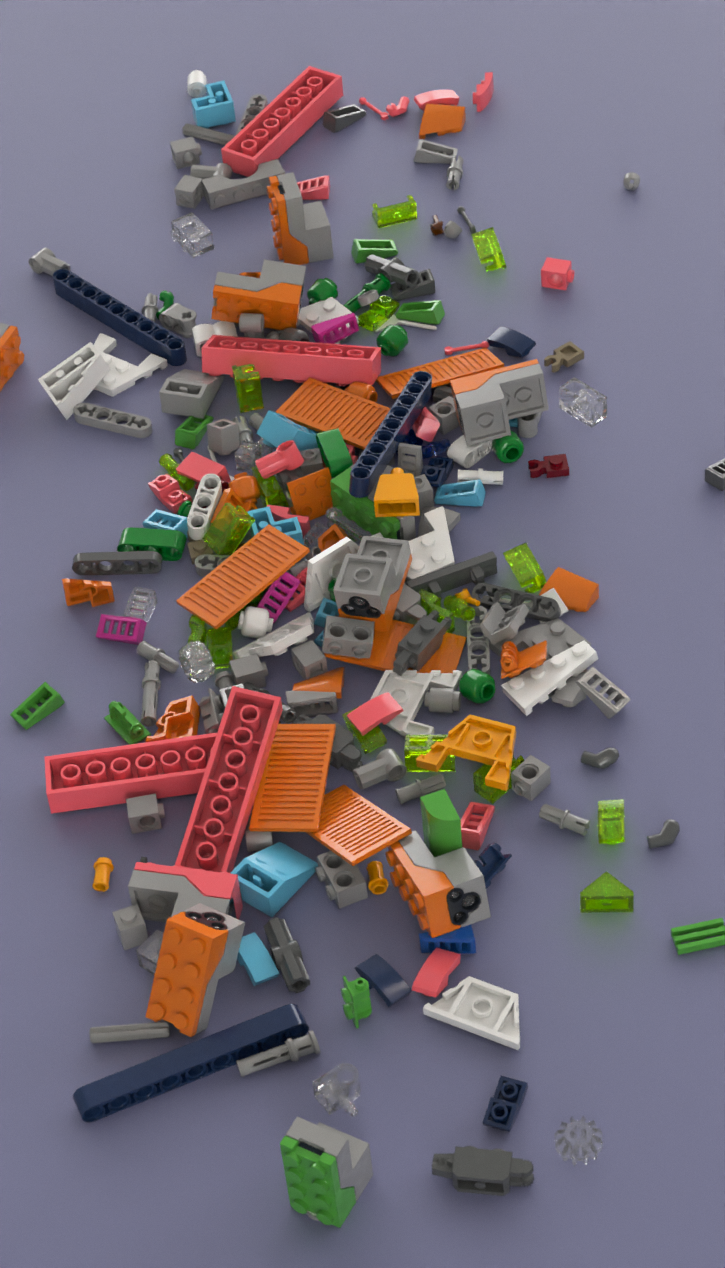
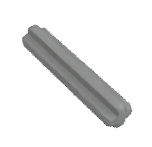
[182,123,235,145]
[89,1021,170,1043]

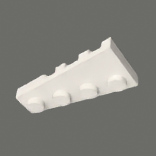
[501,640,598,716]

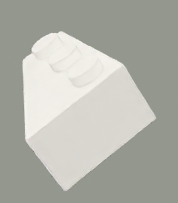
[38,342,110,420]

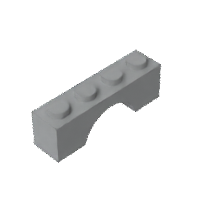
[202,159,285,210]

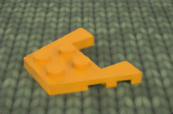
[416,715,516,791]

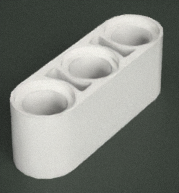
[447,435,492,469]
[187,474,222,541]

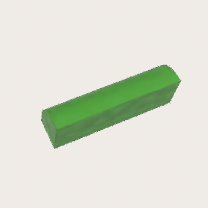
[420,789,462,858]

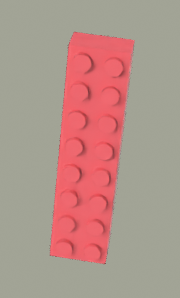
[221,66,343,177]
[202,335,381,386]
[175,686,283,873]
[44,733,217,814]

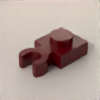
[528,454,569,478]

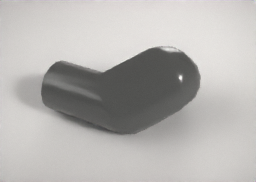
[581,747,619,769]
[647,819,680,849]

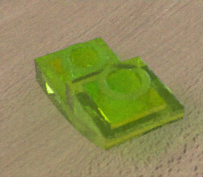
[357,295,400,332]
[419,589,455,633]
[188,614,208,659]
[207,626,234,669]
[342,705,387,754]
[598,799,625,845]

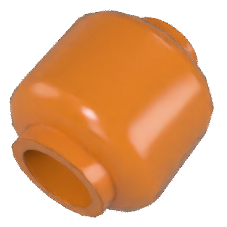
[345,381,378,403]
[228,472,261,504]

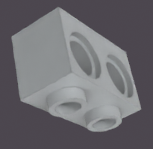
[322,615,375,658]
[315,851,368,909]

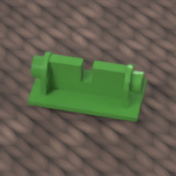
[104,701,151,745]
[340,976,372,1029]

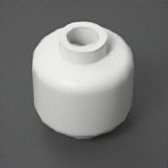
[238,606,273,639]

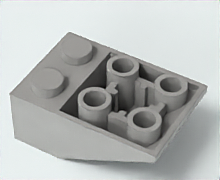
[159,369,225,418]

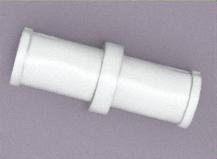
[457,468,503,485]

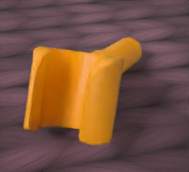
[454,588,480,606]

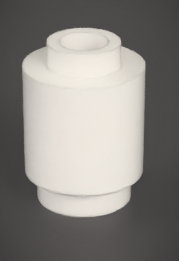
[187,70,207,98]

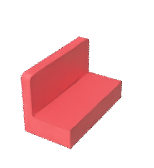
[176,452,231,483]

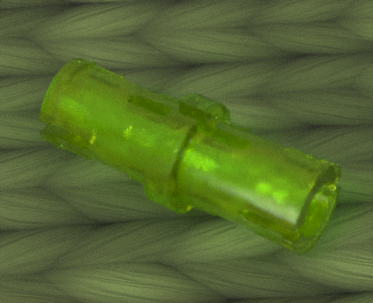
[159,453,195,491]
[444,595,475,621]

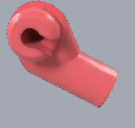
[386,96,410,117]

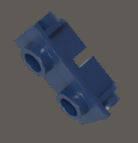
[474,843,512,888]

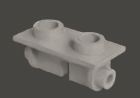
[199,688,225,734]

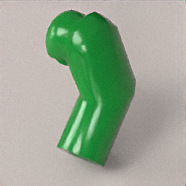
[156,290,174,319]

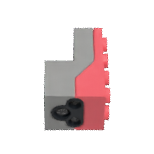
[128,862,243,922]

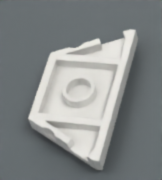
[304,537,359,612]
[233,612,314,659]
[423,976,520,1050]

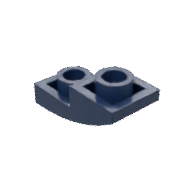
[487,326,536,358]
[420,456,454,487]
[355,954,412,1007]
[482,1076,528,1132]

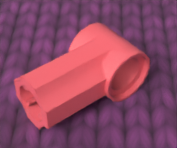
[255,440,304,480]

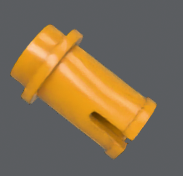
[92,857,114,892]
[366,861,389,895]

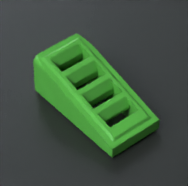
[351,239,398,263]
[396,300,445,325]
[175,415,214,449]
[10,682,65,730]

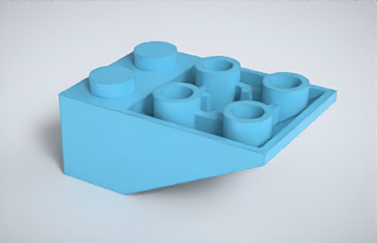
[231,842,318,917]

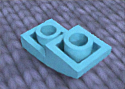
[237,932,280,986]

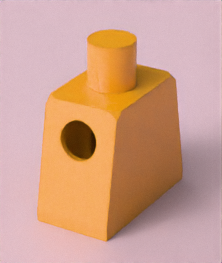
[374,468,420,517]

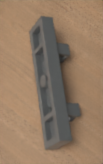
[406,551,497,602]

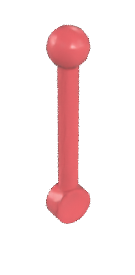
[359,97,388,120]
[444,341,489,355]

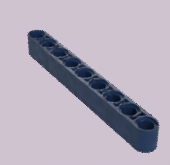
[52,269,187,366]
[349,371,432,498]
[73,1004,309,1122]

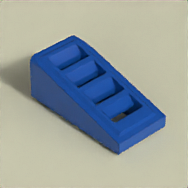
[419,925,476,954]

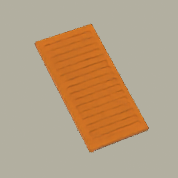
[376,348,504,399]
[275,377,391,450]
[176,524,310,630]
[324,616,467,673]
[249,724,336,832]
[306,785,412,866]

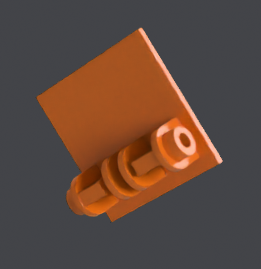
[287,467,333,521]
[500,640,547,679]

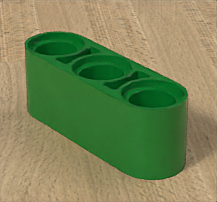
[316,428,353,478]
[117,527,187,561]

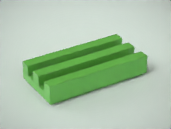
[671,918,725,955]

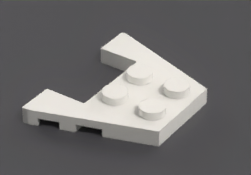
[275,297,359,344]
[94,333,168,397]
[370,506,455,581]
[370,670,463,750]

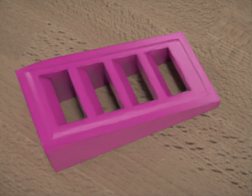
[311,313,359,344]
[257,572,301,624]
[96,614,147,645]

